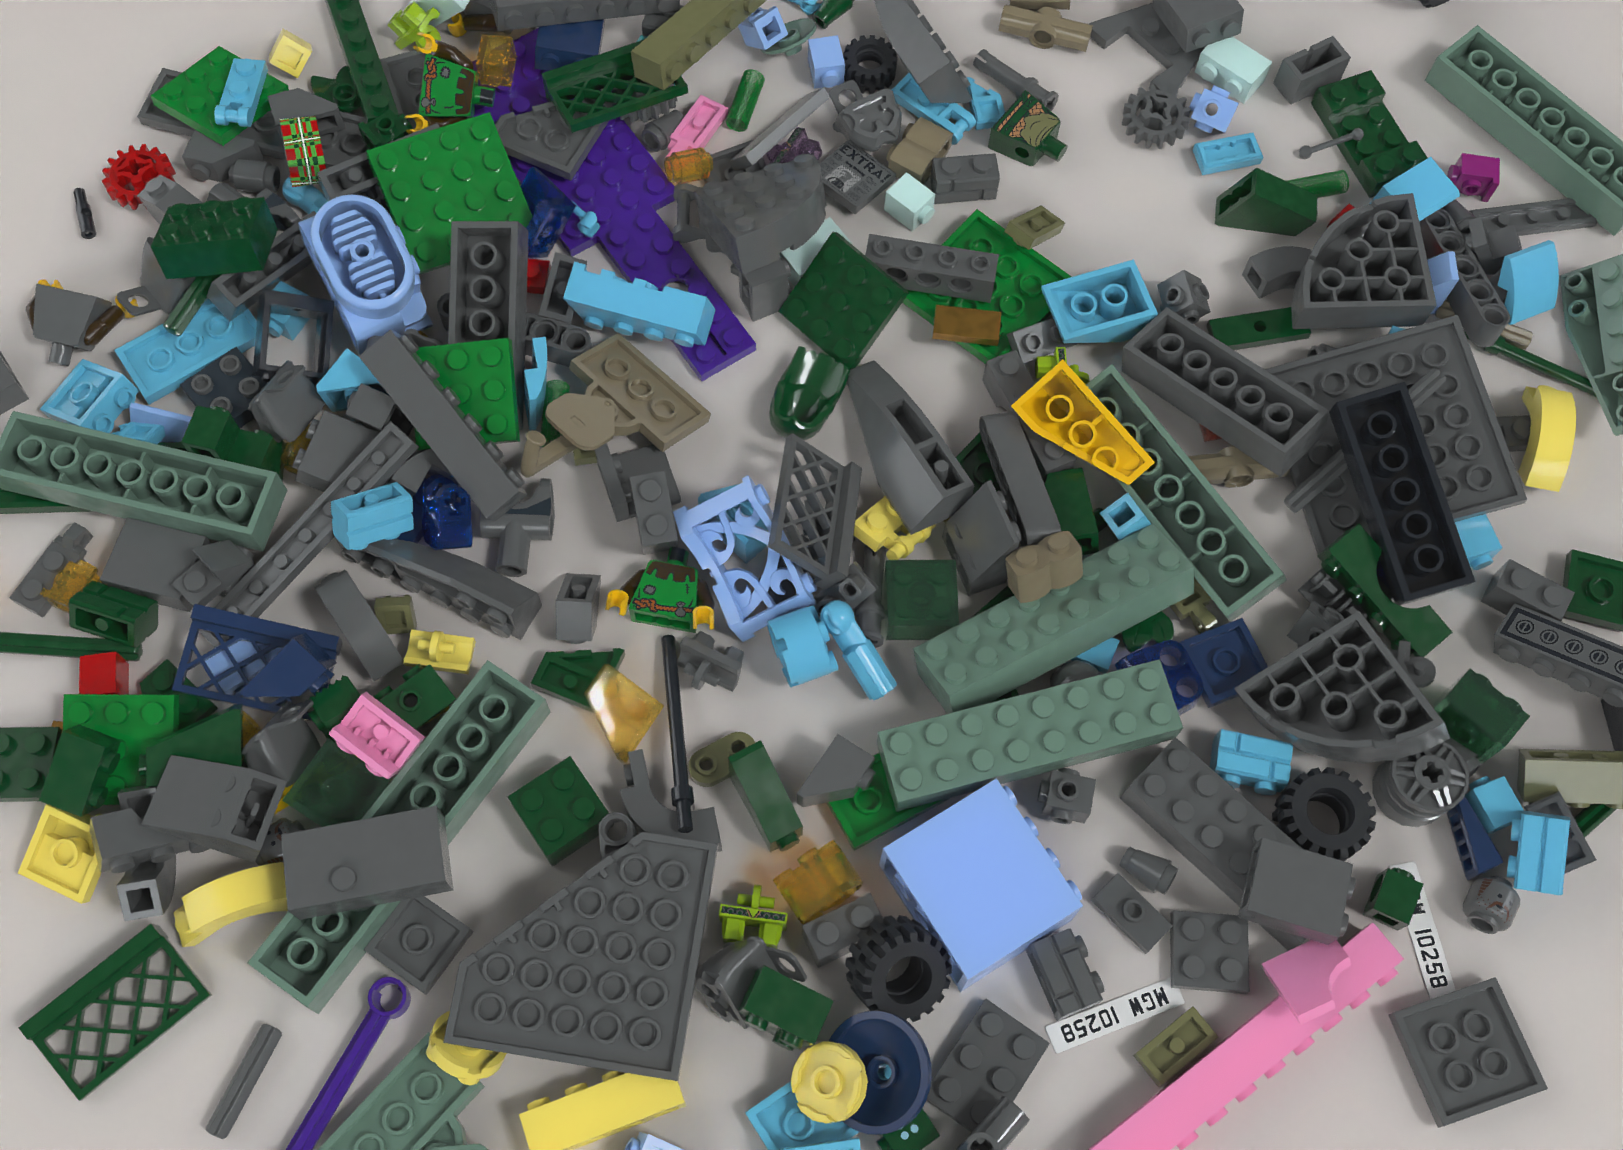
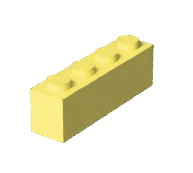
[519,1071,686,1150]

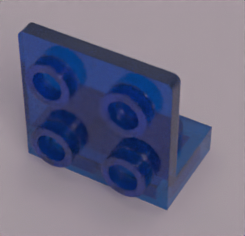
[520,167,576,258]

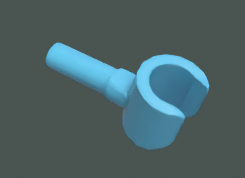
[787,0,821,15]
[566,200,600,237]

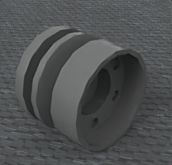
[1372,742,1469,827]

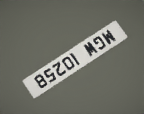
[1389,861,1456,1000]
[1045,977,1185,1054]

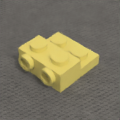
[18,804,102,904]

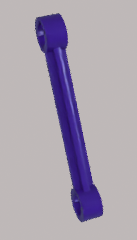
[286,977,411,1150]

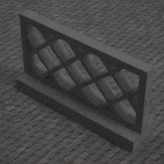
[768,433,862,590]

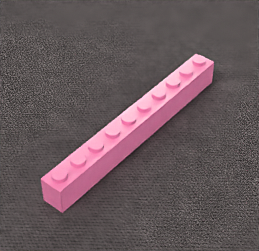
[1088,922,1404,1150]

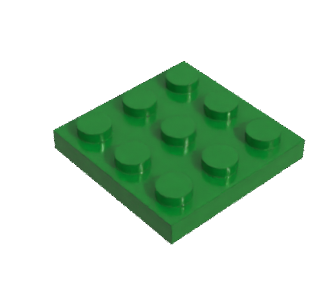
[151,46,289,146]
[414,338,520,452]
[63,694,179,805]

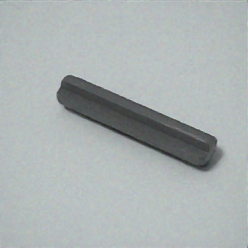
[206,1024,282,1139]

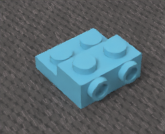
[40,359,139,433]

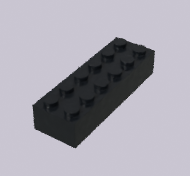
[1329,382,1476,606]

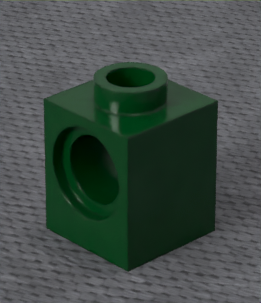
[1363,868,1424,931]

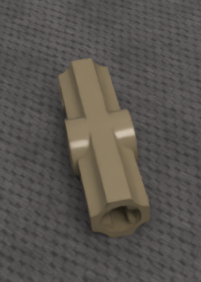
[998,4,1093,52]
[1188,445,1290,488]

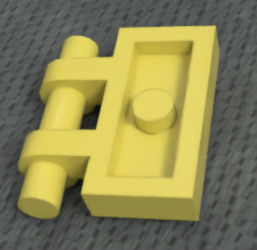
[853,496,936,562]

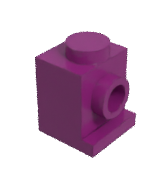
[1447,153,1500,202]

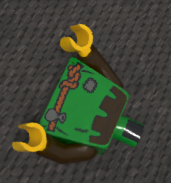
[405,32,495,134]
[605,547,715,633]

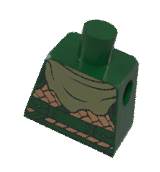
[988,90,1068,166]

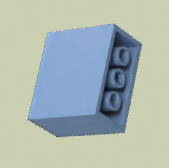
[879,778,1083,992]

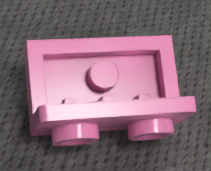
[329,692,425,779]

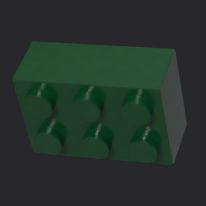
[150,197,278,279]

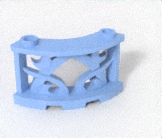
[673,475,817,642]

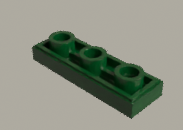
[1206,307,1312,350]

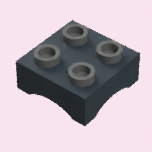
[180,347,267,429]

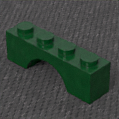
[1317,524,1453,659]

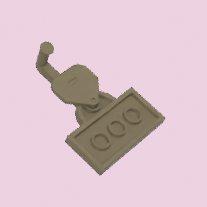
[520,333,711,478]

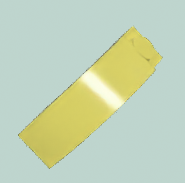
[1518,385,1576,492]
[173,862,288,947]

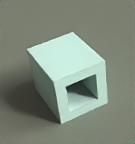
[884,172,935,231]

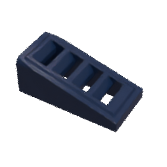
[1447,797,1504,881]

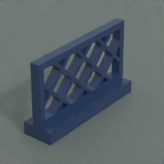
[172,604,343,722]

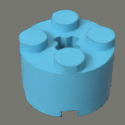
[767,605,839,687]

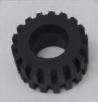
[1272,767,1376,861]
[845,915,952,1022]

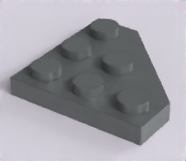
[495,96,615,181]

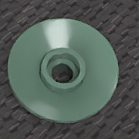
[760,18,817,56]

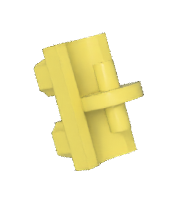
[403,629,476,675]

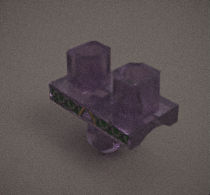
[766,127,822,164]

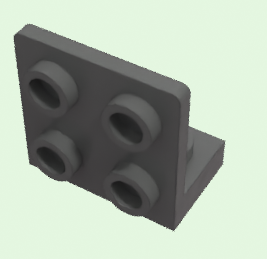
[594,443,681,522]

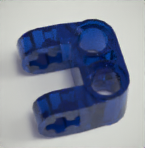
[422,474,473,550]
[1115,640,1204,716]

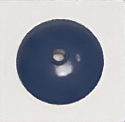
[829,1011,932,1135]

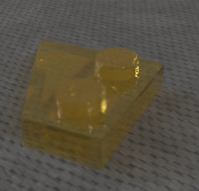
[584,664,664,763]

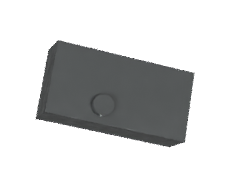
[281,806,454,920]

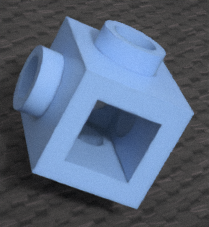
[1189,85,1239,134]

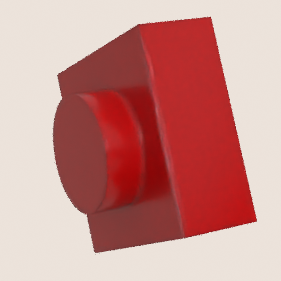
[527,258,551,295]

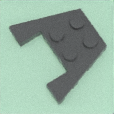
[1089,3,1206,93]

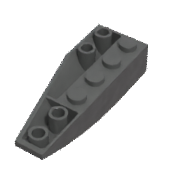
[874,0,973,103]
[847,360,974,535]
[335,538,542,640]

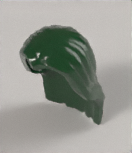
[769,346,850,440]

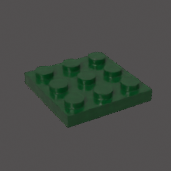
[778,232,909,370]

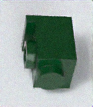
[358,109,412,149]

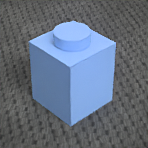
[808,35,845,89]

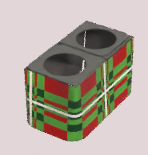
[279,116,326,187]

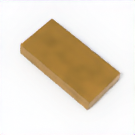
[932,305,1001,346]

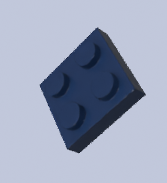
[1177,618,1268,708]

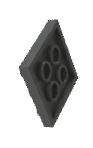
[1388,977,1548,1128]

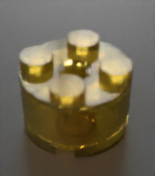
[773,840,863,925]

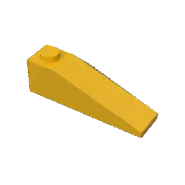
[1011,359,1155,485]

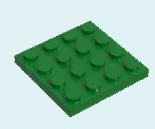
[366,112,539,275]
[902,209,1072,364]

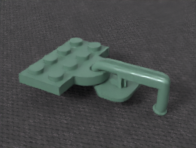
[318,1032,488,1150]

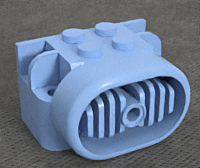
[298,194,433,355]

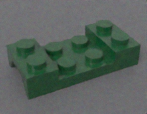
[1311,70,1428,198]

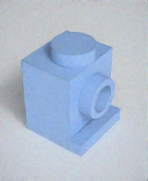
[738,6,788,50]

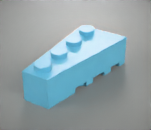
[563,261,716,347]

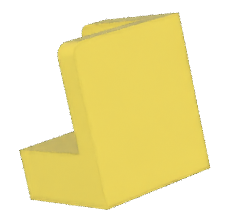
[269,28,312,78]

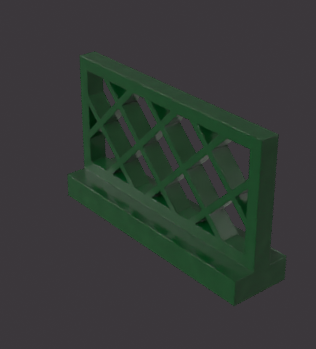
[541,39,688,133]
[18,924,212,1101]

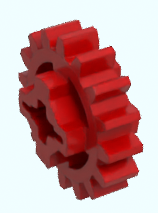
[102,144,176,210]

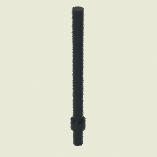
[661,635,694,833]

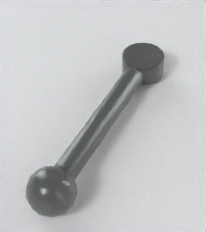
[1299,128,1364,159]

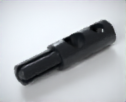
[73,188,96,239]

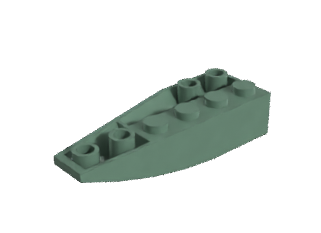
[1559,254,1623,436]

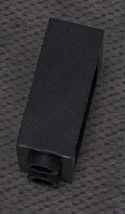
[252,289,334,386]

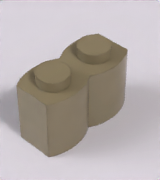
[886,117,953,185]
[1005,531,1083,603]

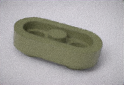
[688,732,755,787]

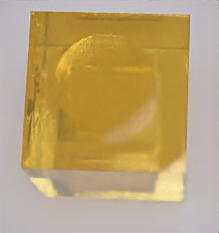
[476,34,517,87]

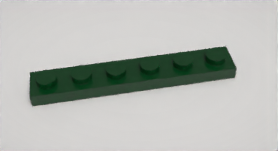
[325,0,399,123]

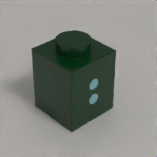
[876,1108,940,1150]

